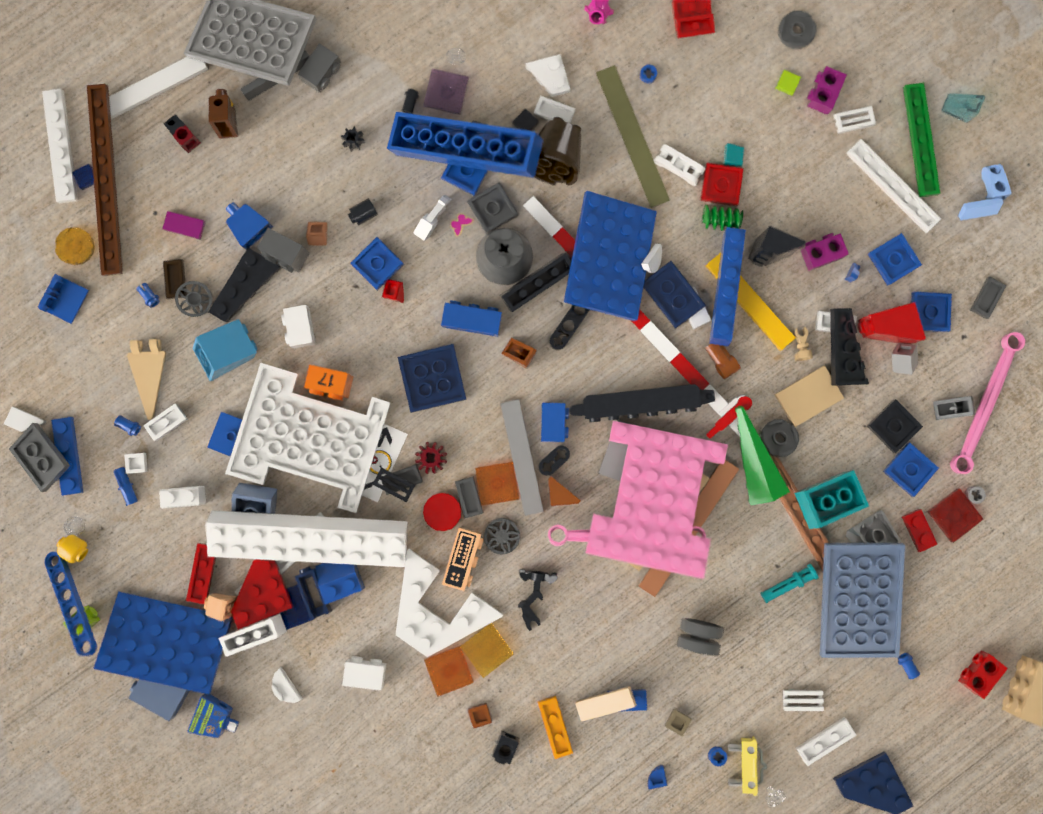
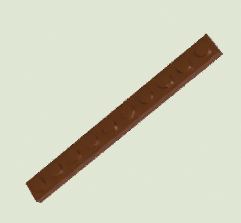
[87,84,123,276]

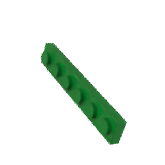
[903,83,941,197]

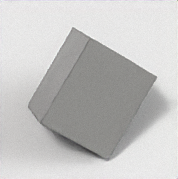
[892,343,918,375]

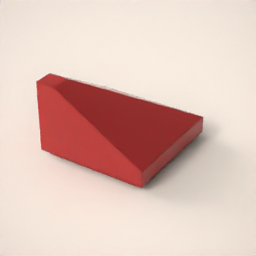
[382,280,404,303]

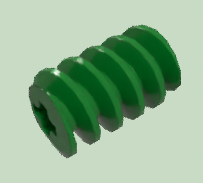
[702,204,744,231]

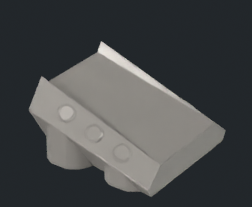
[846,510,901,543]

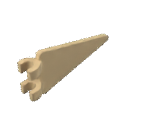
[127,339,166,420]

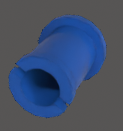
[136,283,160,308]
[114,415,141,436]
[898,653,920,679]

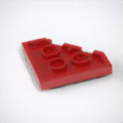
[231,559,294,630]

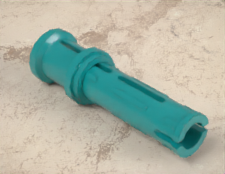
[760,564,819,604]

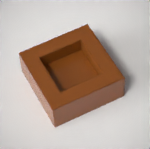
[468,703,492,729]

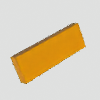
[538,696,573,759]

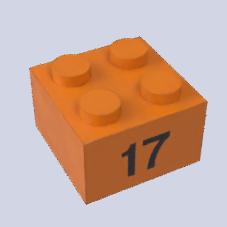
[304,364,354,401]

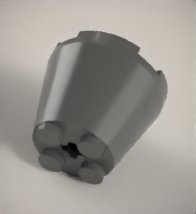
[476,228,533,285]

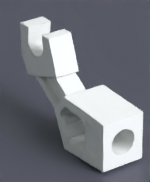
[414,195,451,240]

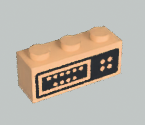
[442,527,484,591]

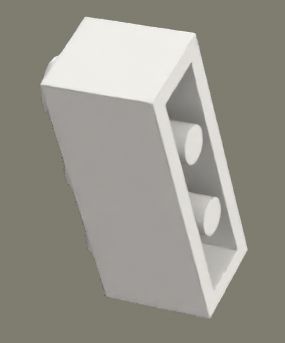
[219,614,287,657]

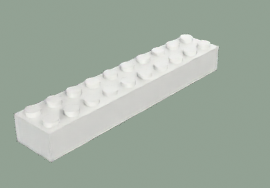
[206,511,408,567]

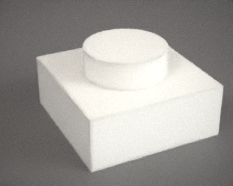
[124,453,148,474]

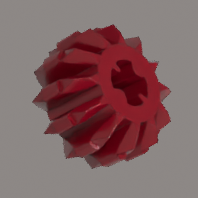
[415,442,447,474]

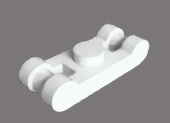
[654,144,705,186]

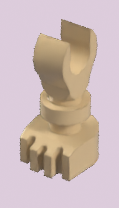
[793,327,813,361]

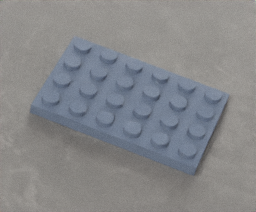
[820,543,905,658]

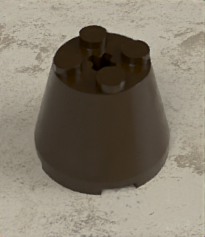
[534,117,582,186]

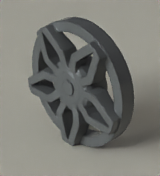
[175,281,212,317]
[484,518,520,555]

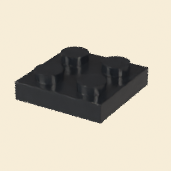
[867,399,923,453]

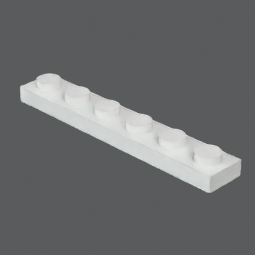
[42,89,78,203]

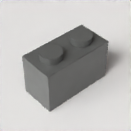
[298,43,341,93]

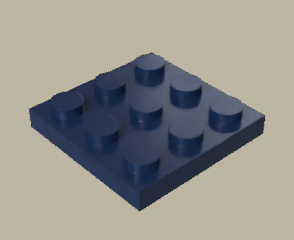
[397,344,467,413]

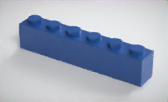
[709,227,746,346]

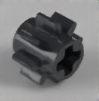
[340,126,365,152]

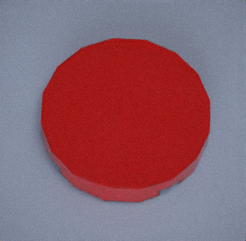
[423,493,462,531]

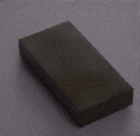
[163,259,187,299]

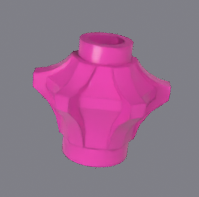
[584,0,614,25]

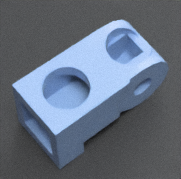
[981,164,1012,200]

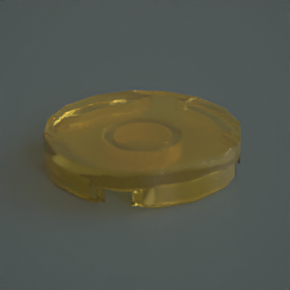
[55,227,95,266]

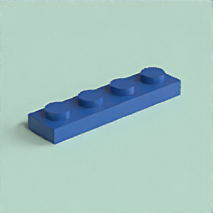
[51,417,84,496]

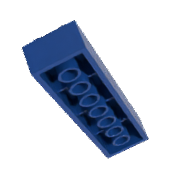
[387,112,543,178]

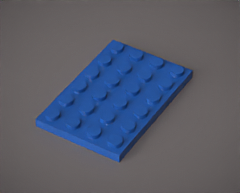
[564,191,657,321]
[93,592,233,695]

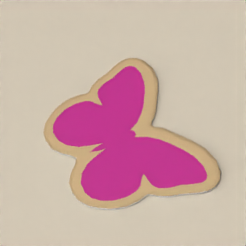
[450,213,474,237]

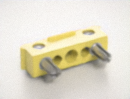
[728,736,767,796]

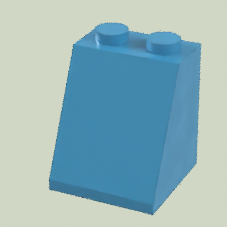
[192,319,257,382]

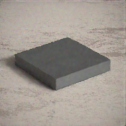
[467,182,518,234]

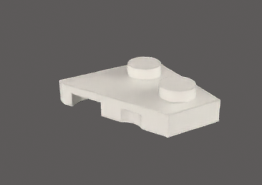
[526,54,570,97]

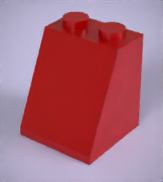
[857,302,926,344]

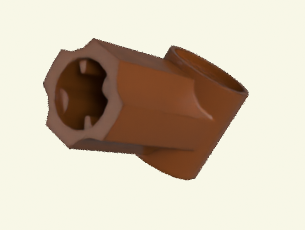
[705,344,741,380]

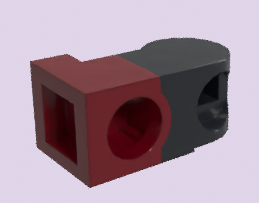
[163,114,201,153]

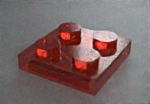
[927,488,984,543]

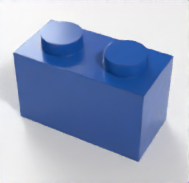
[541,403,569,442]

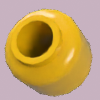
[57,535,88,563]

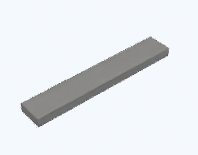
[500,399,544,516]

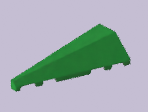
[735,405,790,506]

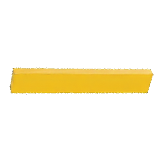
[705,252,795,351]

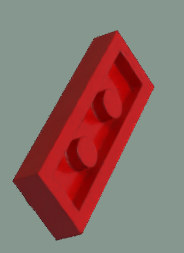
[186,543,216,604]

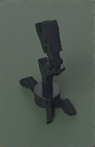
[518,569,558,631]

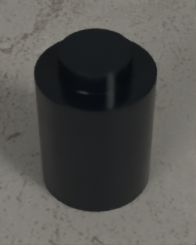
[348,198,378,226]

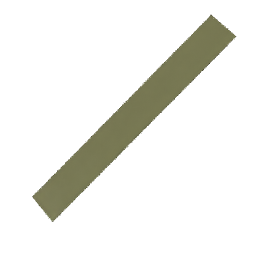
[596,65,670,208]

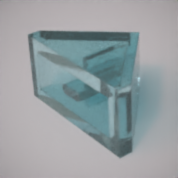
[941,94,985,123]

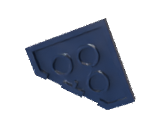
[833,751,914,814]

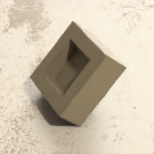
[665,708,692,737]

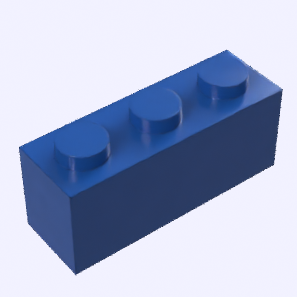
[441,301,502,337]

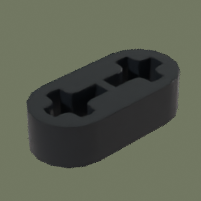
[539,446,570,476]

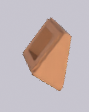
[306,222,327,246]

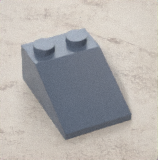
[231,482,277,514]

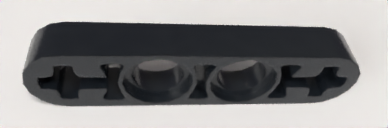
[549,305,590,350]

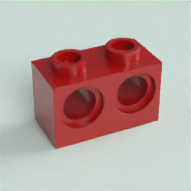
[958,650,1008,699]

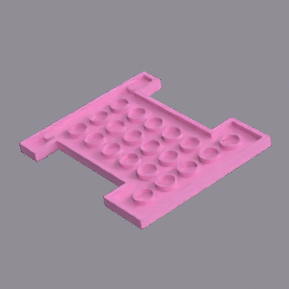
[585,421,728,579]

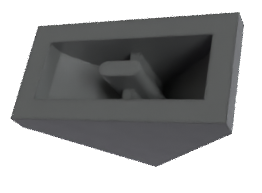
[933,396,975,420]

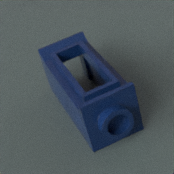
[295,566,332,620]

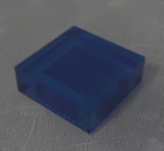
[72,164,94,190]

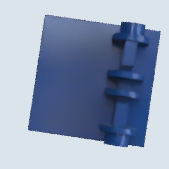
[38,274,89,324]

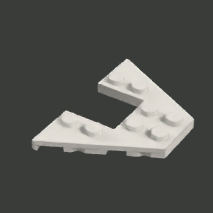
[396,549,503,657]

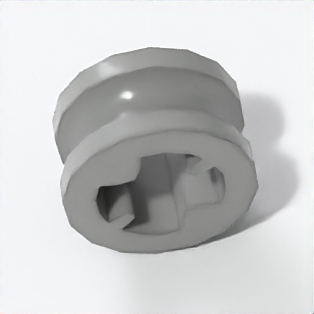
[965,486,986,504]

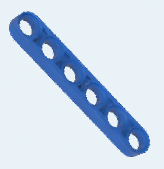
[44,552,97,657]

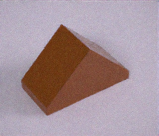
[501,338,537,369]
[548,476,581,506]

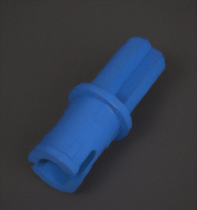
[113,467,138,506]

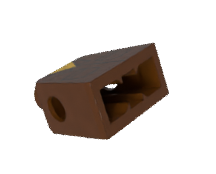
[209,89,238,139]

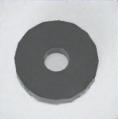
[778,11,816,49]
[760,419,799,458]

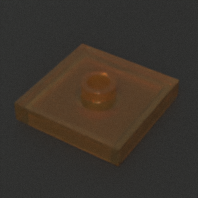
[475,462,519,506]
[424,645,474,697]

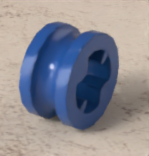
[640,64,657,84]
[708,747,727,766]

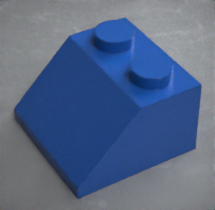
[315,563,365,605]

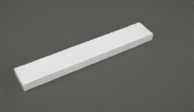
[109,57,208,119]
[846,139,941,233]

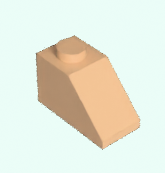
[204,593,237,621]

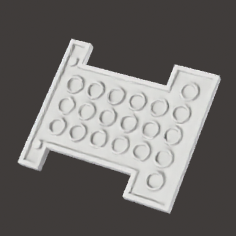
[225,363,391,513]

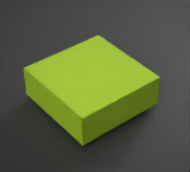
[775,69,801,96]

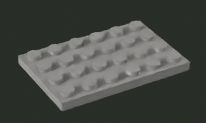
[184,0,317,86]

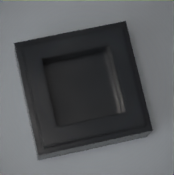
[512,109,539,131]

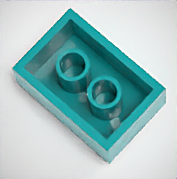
[794,470,869,529]

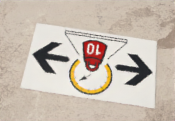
[362,424,408,502]

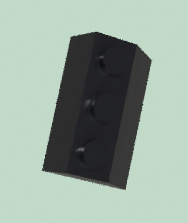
[748,226,806,267]

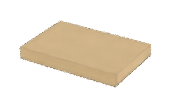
[774,365,844,427]

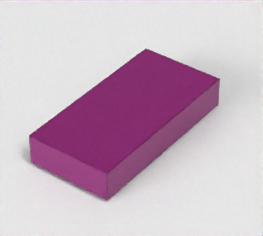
[162,211,206,240]

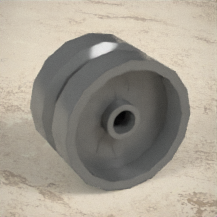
[676,618,724,656]

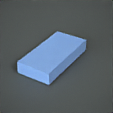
[958,197,1004,221]

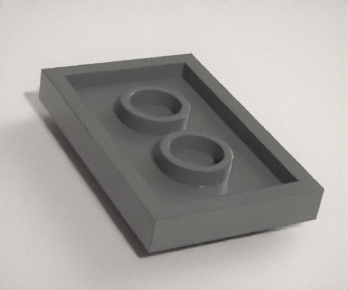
[9,423,70,492]

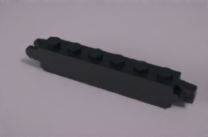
[569,384,715,422]

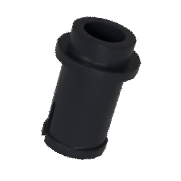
[401,89,419,114]

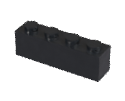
[500,253,571,312]

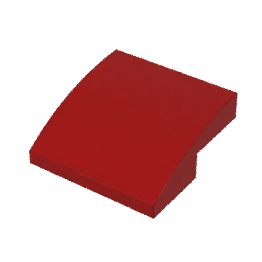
[672,0,715,38]

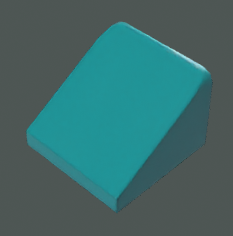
[723,143,744,167]

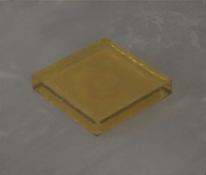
[460,623,514,678]

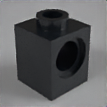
[492,730,519,765]

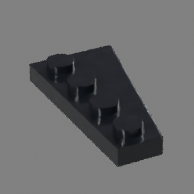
[209,248,282,323]
[830,308,869,386]

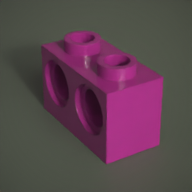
[807,66,847,115]
[800,233,849,271]

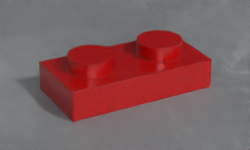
[902,509,938,552]

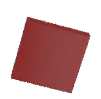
[700,163,744,207]

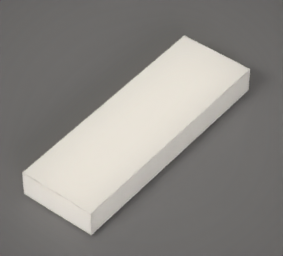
[796,717,856,766]

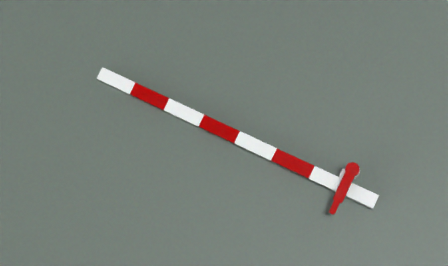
[523,196,752,439]

